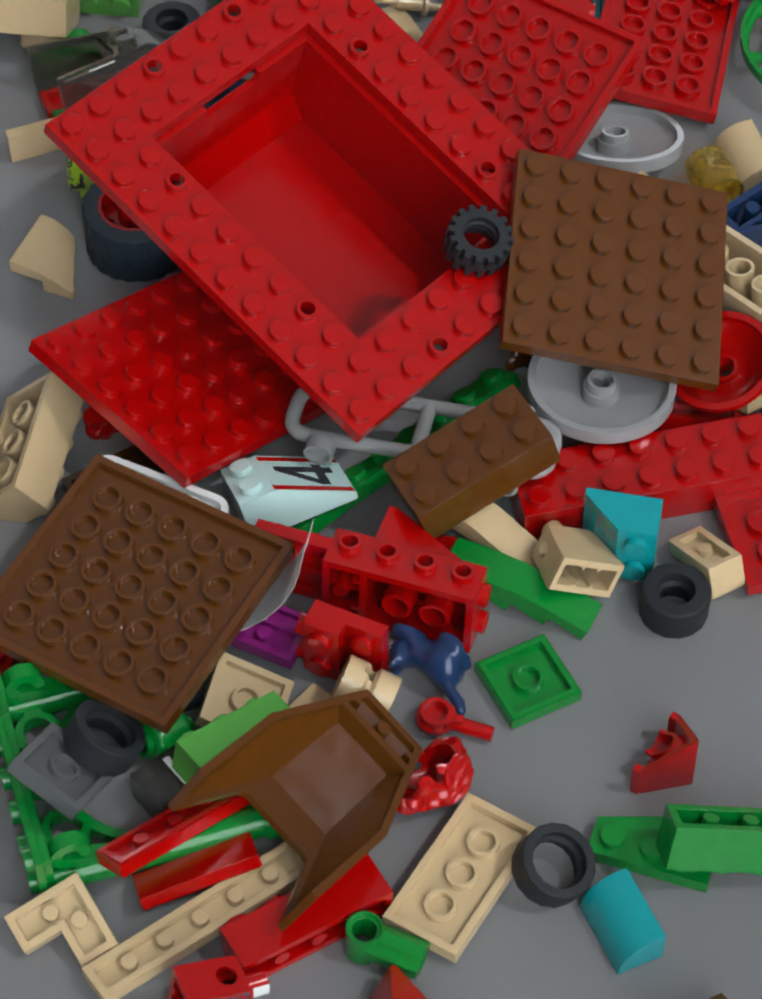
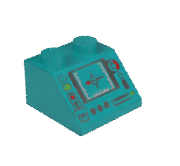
[582,487,664,581]

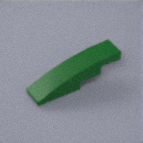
[450,537,602,640]

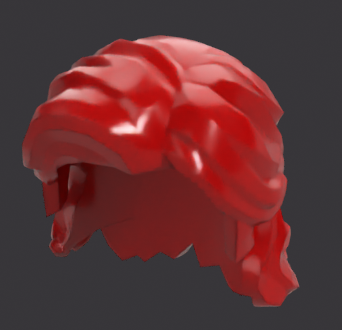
[397,737,474,815]

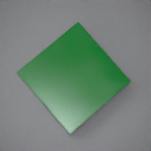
[474,634,582,730]

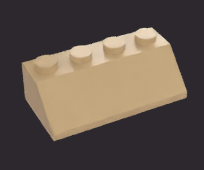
[0,371,84,523]

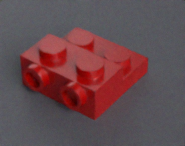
[295,599,389,680]

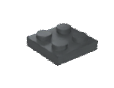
[6,721,113,821]

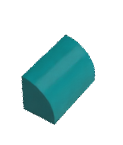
[579,867,666,975]

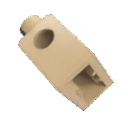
[532,520,625,598]

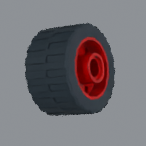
[81,183,178,283]

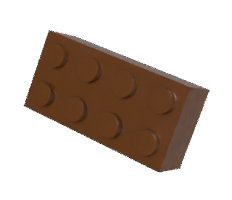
[382,384,561,538]

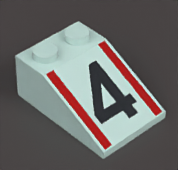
[220,455,358,527]

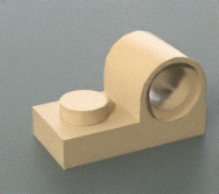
[668,526,745,601]

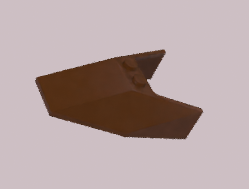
[167,689,423,931]

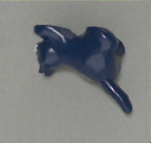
[389,623,472,715]

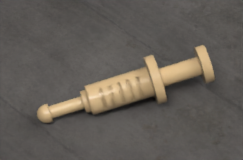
[374,0,445,16]

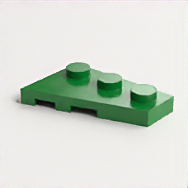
[589,816,712,893]

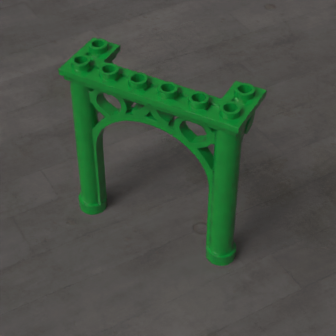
[0,652,281,895]

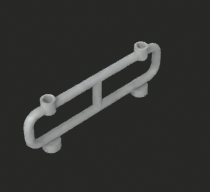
[285,387,562,496]

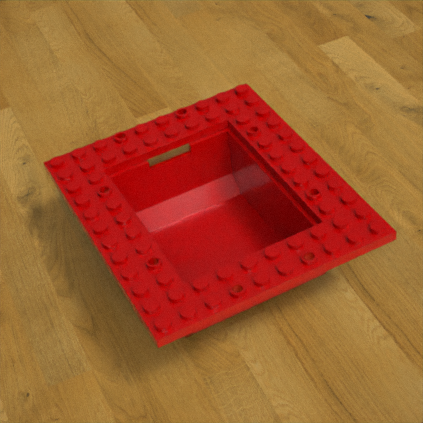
[44,0,531,443]

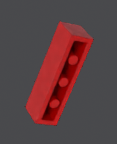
[219,854,393,977]

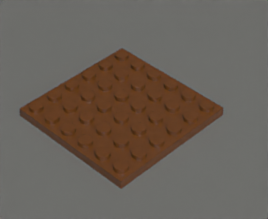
[498,148,728,391]
[0,453,295,734]

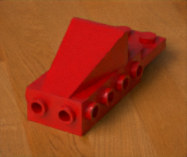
[255,505,492,653]

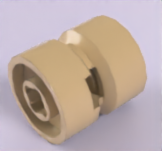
[330,654,402,711]

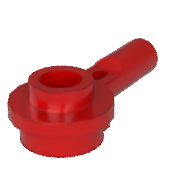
[415,697,495,742]

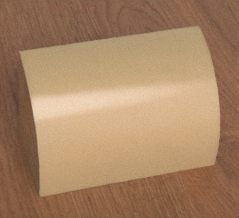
[710,119,762,199]

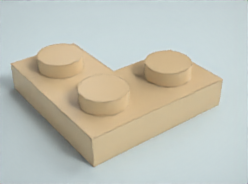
[4,872,119,967]

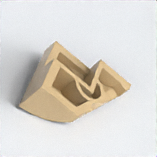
[9,214,75,300]

